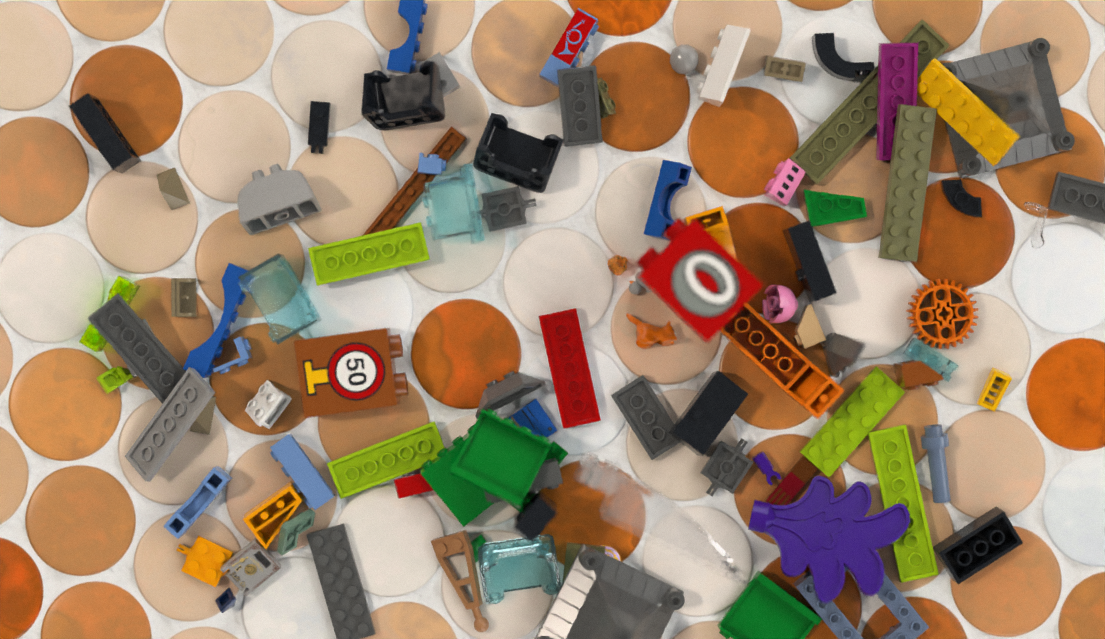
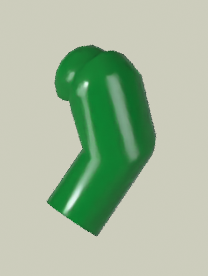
[471,534,487,563]

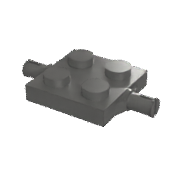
[471,186,537,232]
[700,438,753,497]

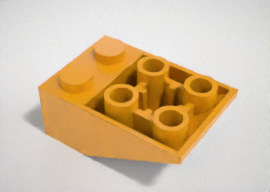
[684,206,737,259]

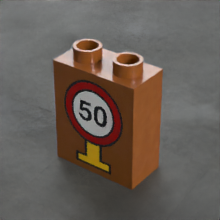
[294,328,409,418]

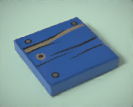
[508,399,558,438]

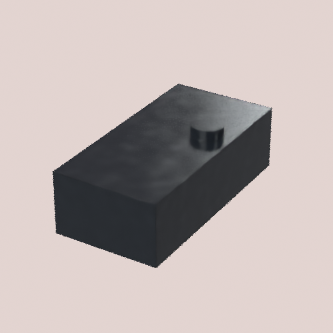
[69,93,141,174]
[783,220,837,302]
[668,371,748,456]
[513,490,558,543]
[933,506,1023,584]

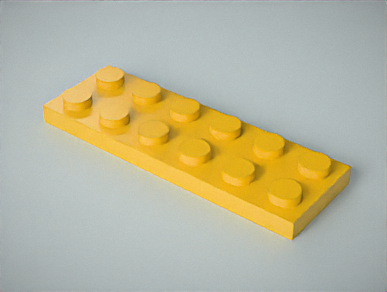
[917,58,1020,166]

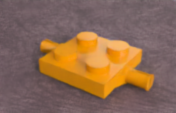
[176,536,234,587]

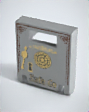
[220,538,281,596]

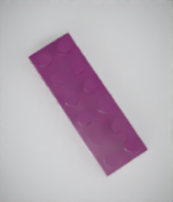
[876,43,918,160]

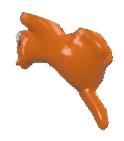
[626,313,677,349]

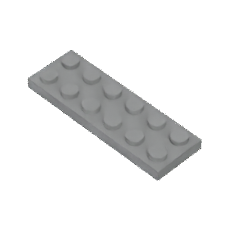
[125,367,215,482]

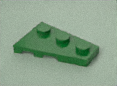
[803,189,867,227]

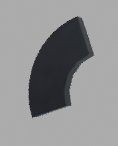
[941,180,982,217]

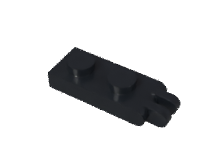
[308,101,331,154]

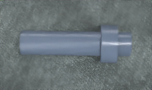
[921,424,951,503]

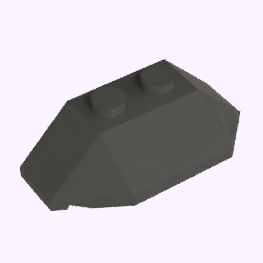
[475,371,546,419]

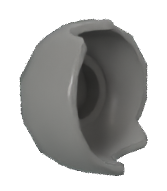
[670,44,699,74]

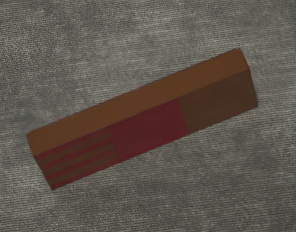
[765,456,818,505]

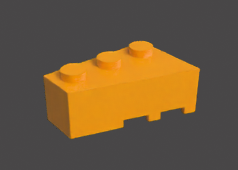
[243,481,303,549]

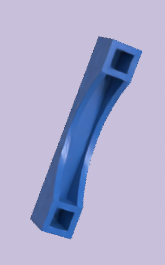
[183,263,254,378]

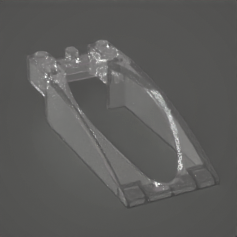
[573,451,748,585]

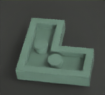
[277,509,315,556]

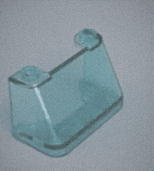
[238,253,322,344]
[478,534,561,604]

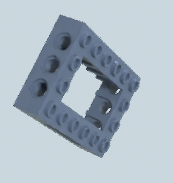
[793,566,929,639]

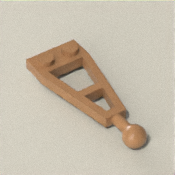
[431,530,489,632]

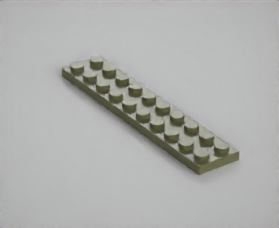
[789,19,950,185]

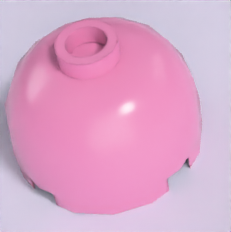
[762,285,798,323]

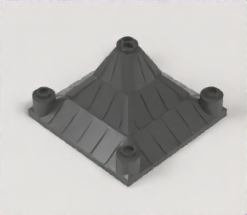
[942,38,1075,179]
[535,543,685,639]

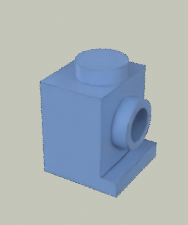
[418,153,447,176]

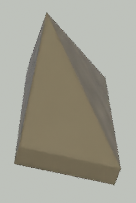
[157,167,190,210]
[190,396,216,435]

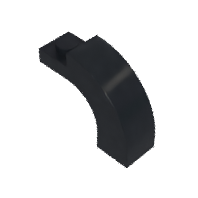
[812,33,874,81]

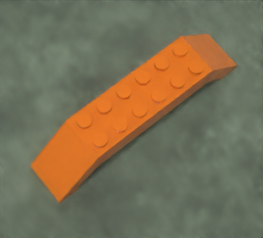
[719,303,845,419]

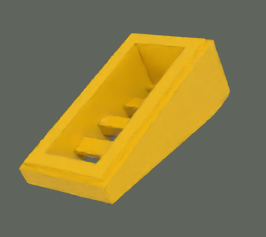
[977,367,1012,412]

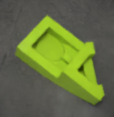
[96,366,134,394]

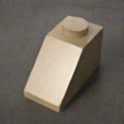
[794,304,826,349]

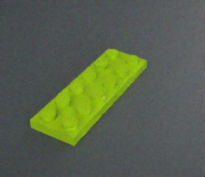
[308,222,430,286]
[799,366,905,478]
[327,421,445,499]

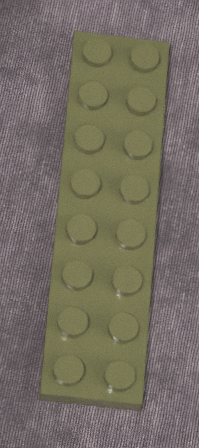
[878,104,937,262]

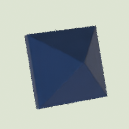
[215,588,236,613]

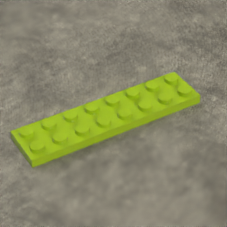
[868,424,939,583]

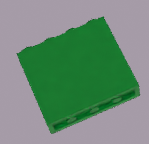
[449,409,552,509]
[420,424,494,527]
[717,570,822,639]

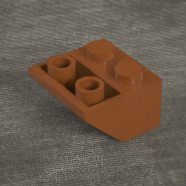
[893,360,944,390]

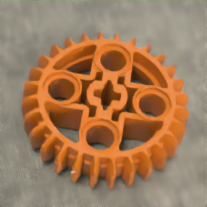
[906,279,979,349]

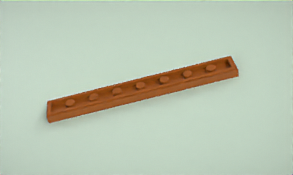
[362,126,466,236]

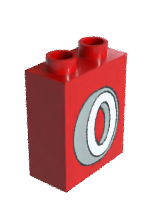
[636,218,763,343]

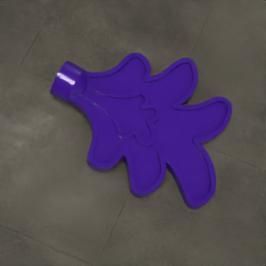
[748,476,910,604]

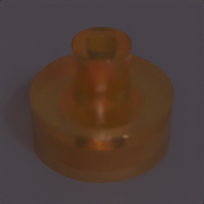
[608,255,628,275]

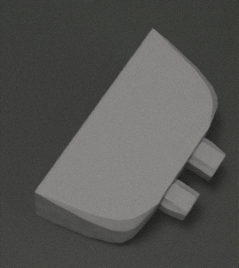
[238,164,322,235]

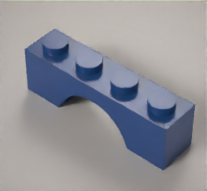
[387,0,428,75]
[644,160,692,241]

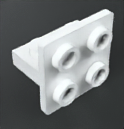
[245,380,292,429]

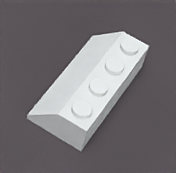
[697,25,751,107]

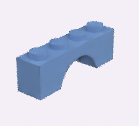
[163,466,232,539]

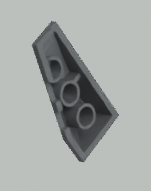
[823,333,866,378]

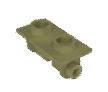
[597,78,616,119]

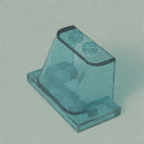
[423,163,485,244]

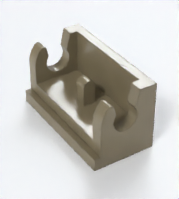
[763,55,806,82]
[171,278,197,317]

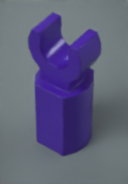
[752,451,781,485]

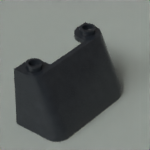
[361,61,445,131]
[473,113,564,193]

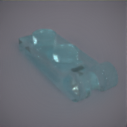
[903,337,958,382]

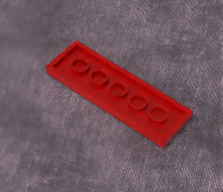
[539,308,601,429]

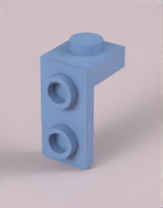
[213,336,252,374]

